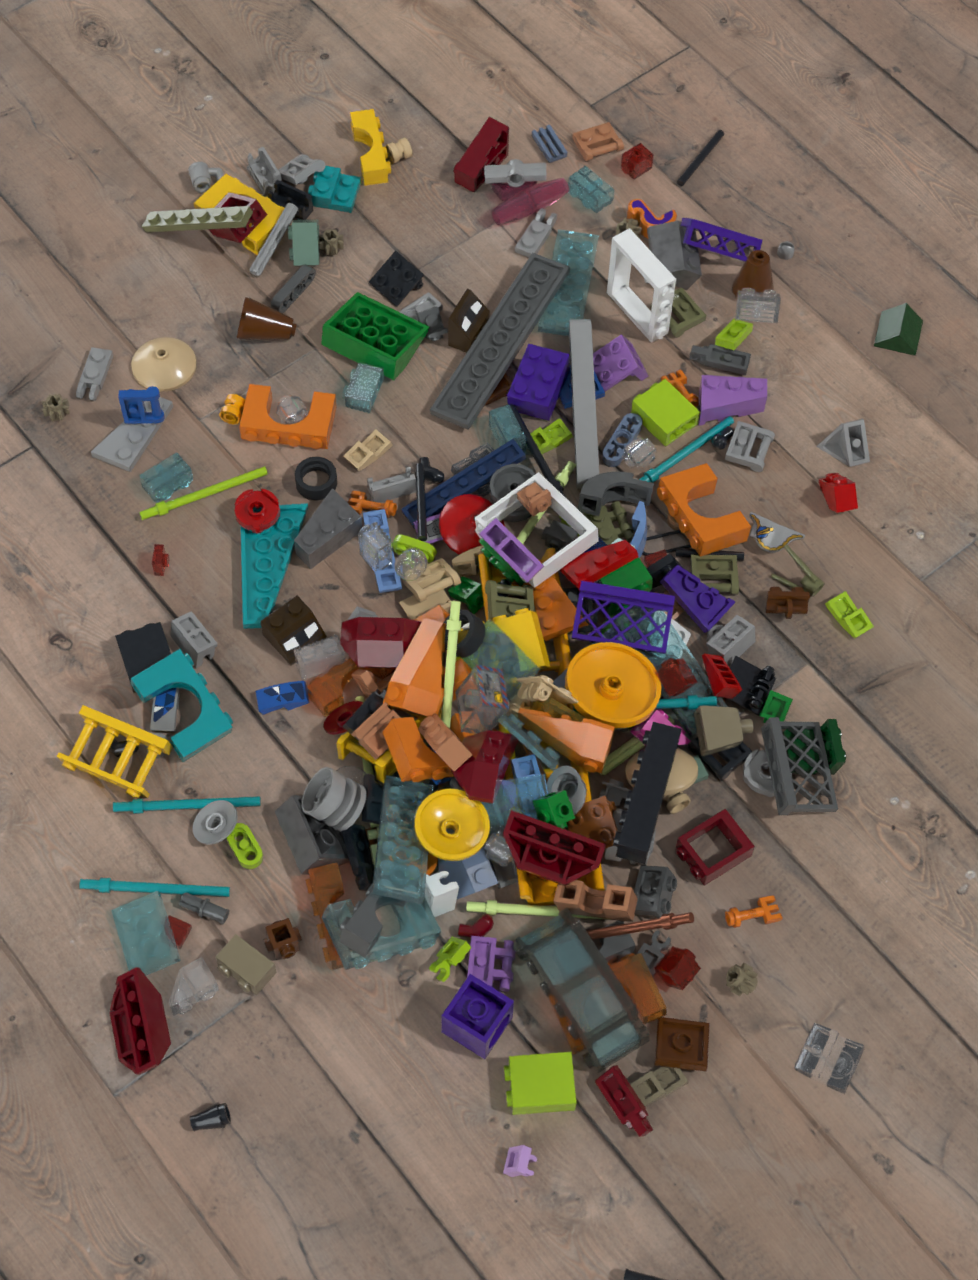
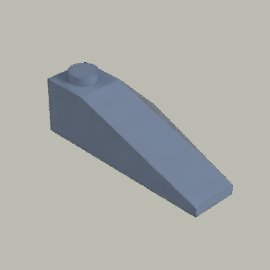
[438,828,498,900]

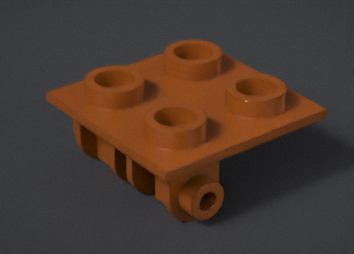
[566,795,618,849]

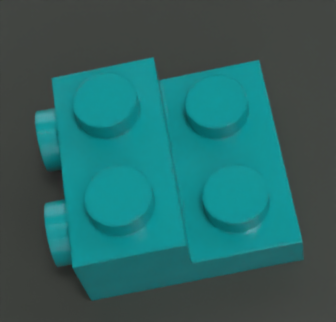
[308,166,361,213]

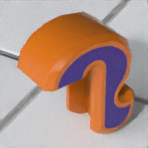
[627,199,677,239]

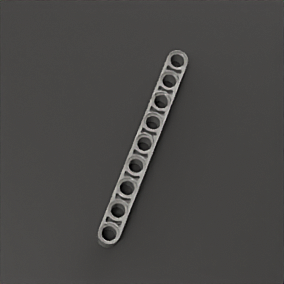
[569,319,599,489]

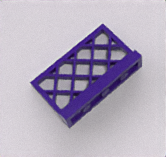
[572,581,675,654]

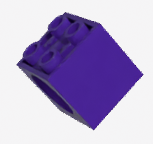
[441,974,514,1059]

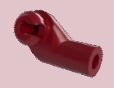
[458,914,494,938]

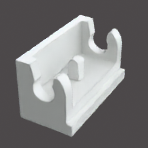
[419,871,459,919]

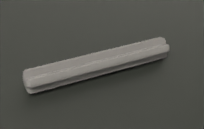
[249,203,298,276]

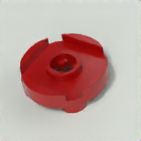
[234,489,280,533]

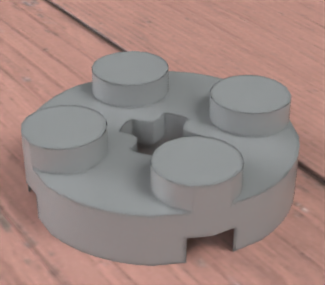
[743,749,792,797]

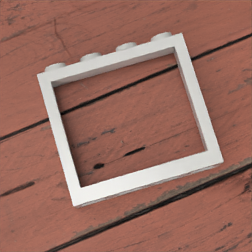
[607,228,676,343]
[475,472,599,588]

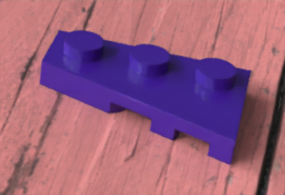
[659,565,735,633]

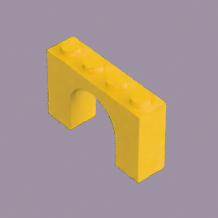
[194,174,285,255]
[446,608,551,690]

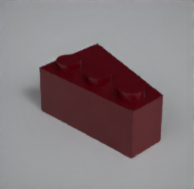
[453,117,509,193]

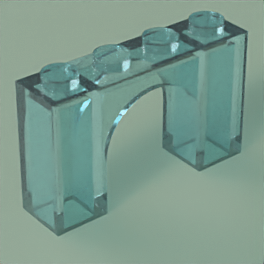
[321,884,442,970]

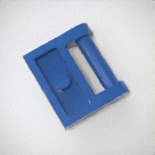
[118,386,165,424]

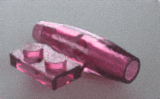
[491,178,569,225]

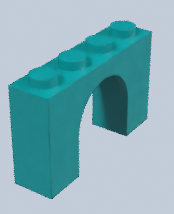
[131,649,233,762]

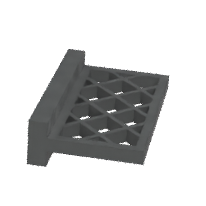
[761,717,838,815]

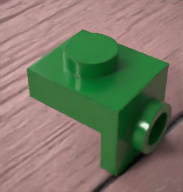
[759,690,793,723]

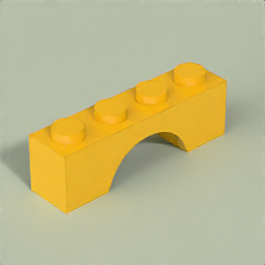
[350,109,391,186]

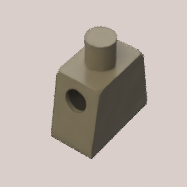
[693,706,753,756]

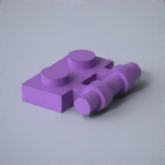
[467,936,516,992]

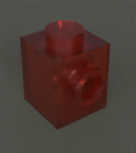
[621,143,654,180]
[655,658,698,697]
[654,946,701,991]

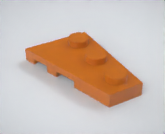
[529,576,588,641]

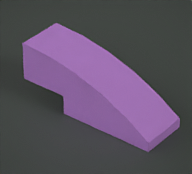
[479,518,544,583]

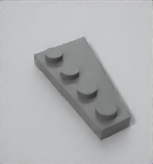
[91,397,173,472]

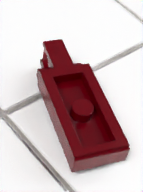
[595,1065,653,1137]

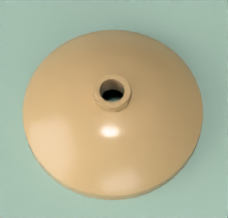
[131,337,197,392]
[625,748,698,795]

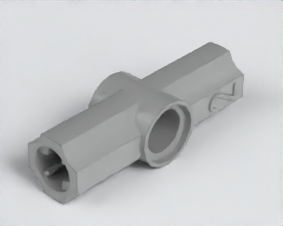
[485,159,547,187]

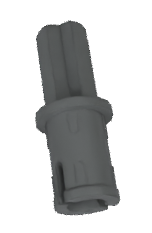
[179,893,230,924]

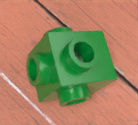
[533,790,575,829]

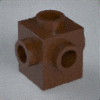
[263,918,302,960]

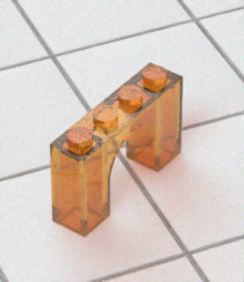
[547,953,667,1055]

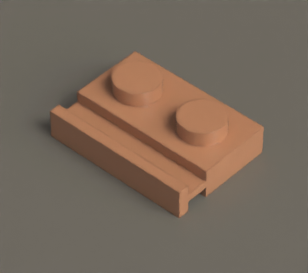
[351,702,401,760]

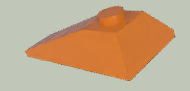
[383,618,446,717]
[517,708,615,774]

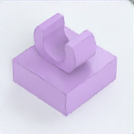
[503,1145,537,1177]

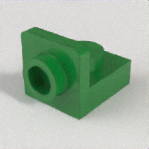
[448,576,484,614]

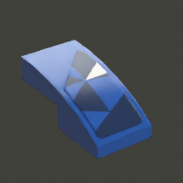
[256,681,309,715]

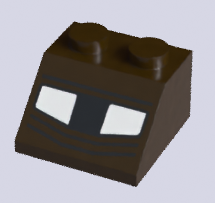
[448,289,490,353]
[260,595,328,666]

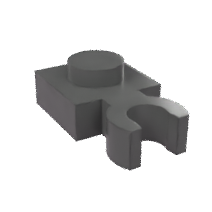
[631,930,671,979]

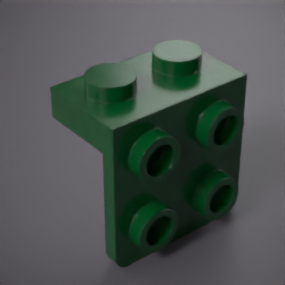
[782,719,846,775]

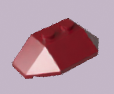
[340,617,422,668]
[451,730,518,803]
[503,810,606,886]
[109,967,171,1075]

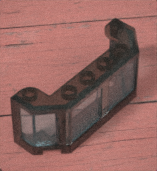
[514,908,650,1073]

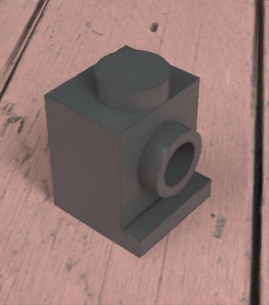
[541,520,578,552]

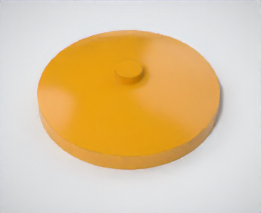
[565,642,661,728]

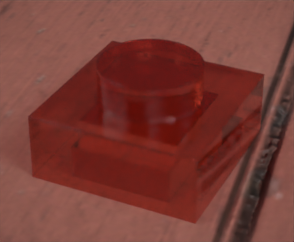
[152,544,169,576]

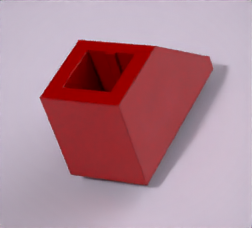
[818,473,858,513]

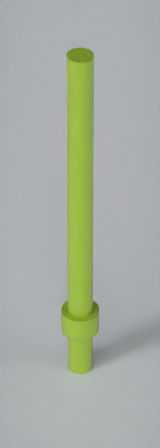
[139,466,268,520]

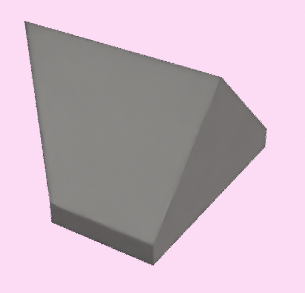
[816,419,870,467]

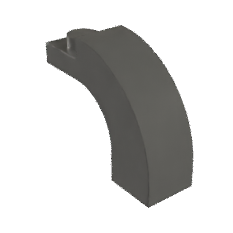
[577,472,654,516]

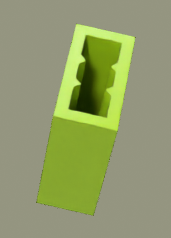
[631,379,700,447]
[504,1052,576,1115]

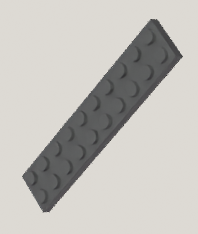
[430,253,570,430]

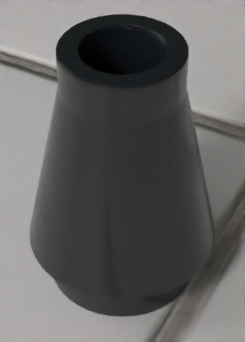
[190,1102,231,1131]

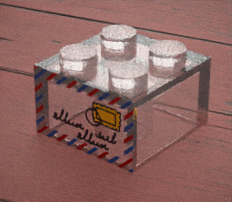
[455,665,510,734]

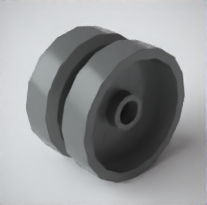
[489,464,535,522]

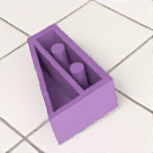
[699,375,767,425]

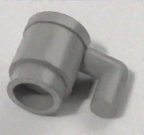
[188,162,224,193]

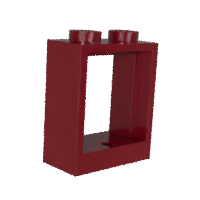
[208,192,267,243]
[675,809,755,886]

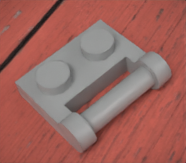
[278,154,325,185]
[725,421,775,472]

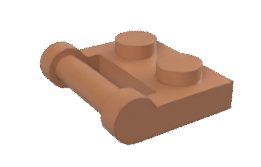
[573,122,624,161]

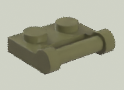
[650,287,706,338]
[690,555,739,595]
[485,580,534,621]

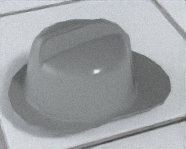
[547,766,587,815]

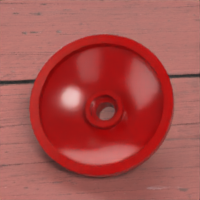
[439,494,505,555]

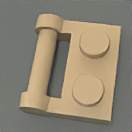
[402,558,461,603]

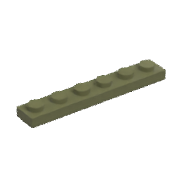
[142,206,253,232]

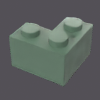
[288,219,320,266]

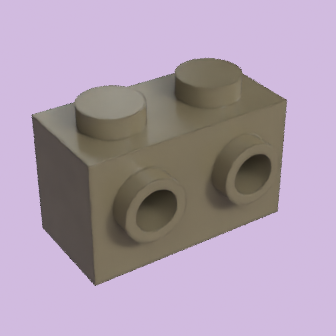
[216,934,277,995]

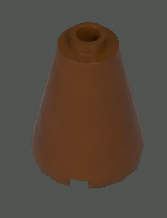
[732,250,774,307]
[237,297,297,340]

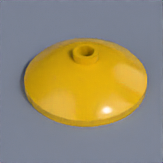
[414,789,490,861]

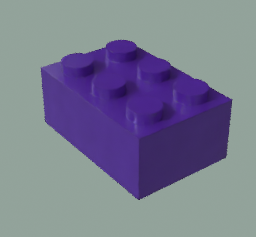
[507,343,570,421]

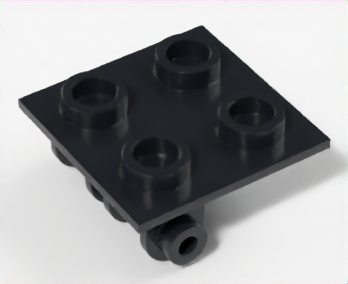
[369,250,424,307]
[728,656,776,716]

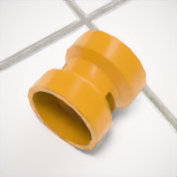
[219,394,245,425]

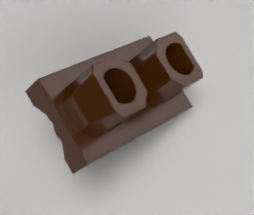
[765,587,810,619]

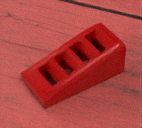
[702,653,742,699]

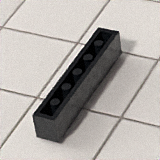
[613,722,681,864]

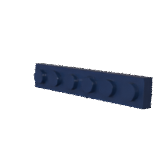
[401,439,526,529]

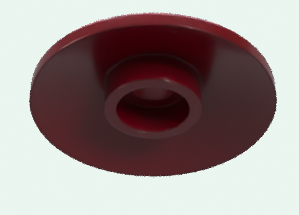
[323,701,363,735]

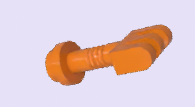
[661,369,699,407]
[348,491,397,518]
[725,895,783,928]

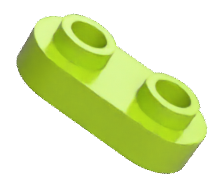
[392,534,437,563]
[227,823,263,869]

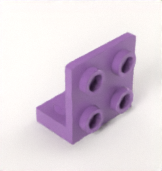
[593,334,648,391]

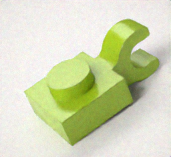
[429,936,471,982]

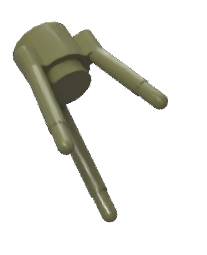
[771,545,825,597]

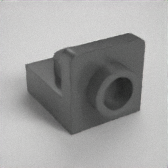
[416,306,448,341]

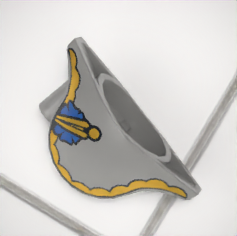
[749,512,805,553]

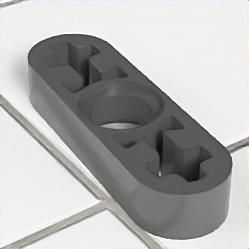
[271,264,316,313]

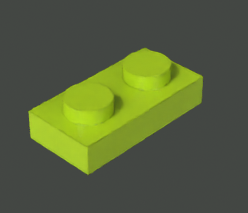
[715,319,753,350]

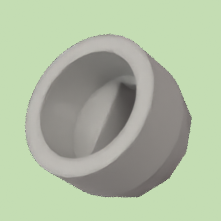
[777,241,795,260]

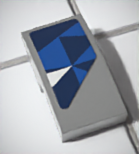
[150,688,180,732]

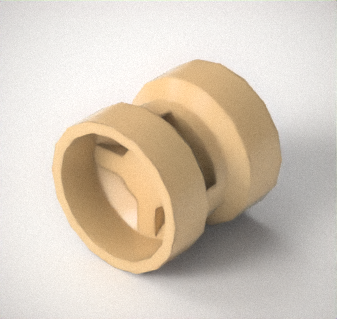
[386,138,412,164]
[663,791,691,814]

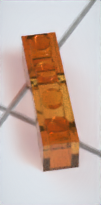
[307,657,396,717]
[305,862,362,970]

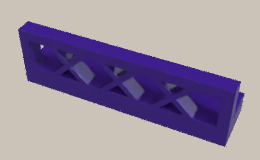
[680,218,763,262]

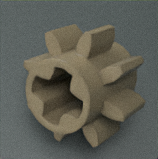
[615,218,642,239]
[319,229,344,255]
[42,394,70,421]
[726,963,758,996]

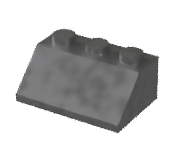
[647,221,702,290]
[275,795,349,874]

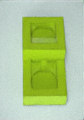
[522,418,573,454]
[825,591,874,639]

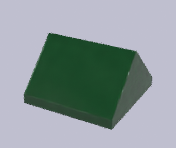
[874,303,923,356]

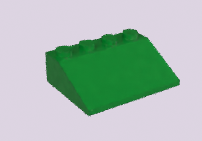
[321,292,429,381]

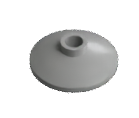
[193,800,237,845]

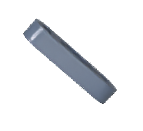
[602,413,642,467]

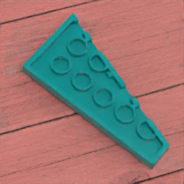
[241,503,308,629]

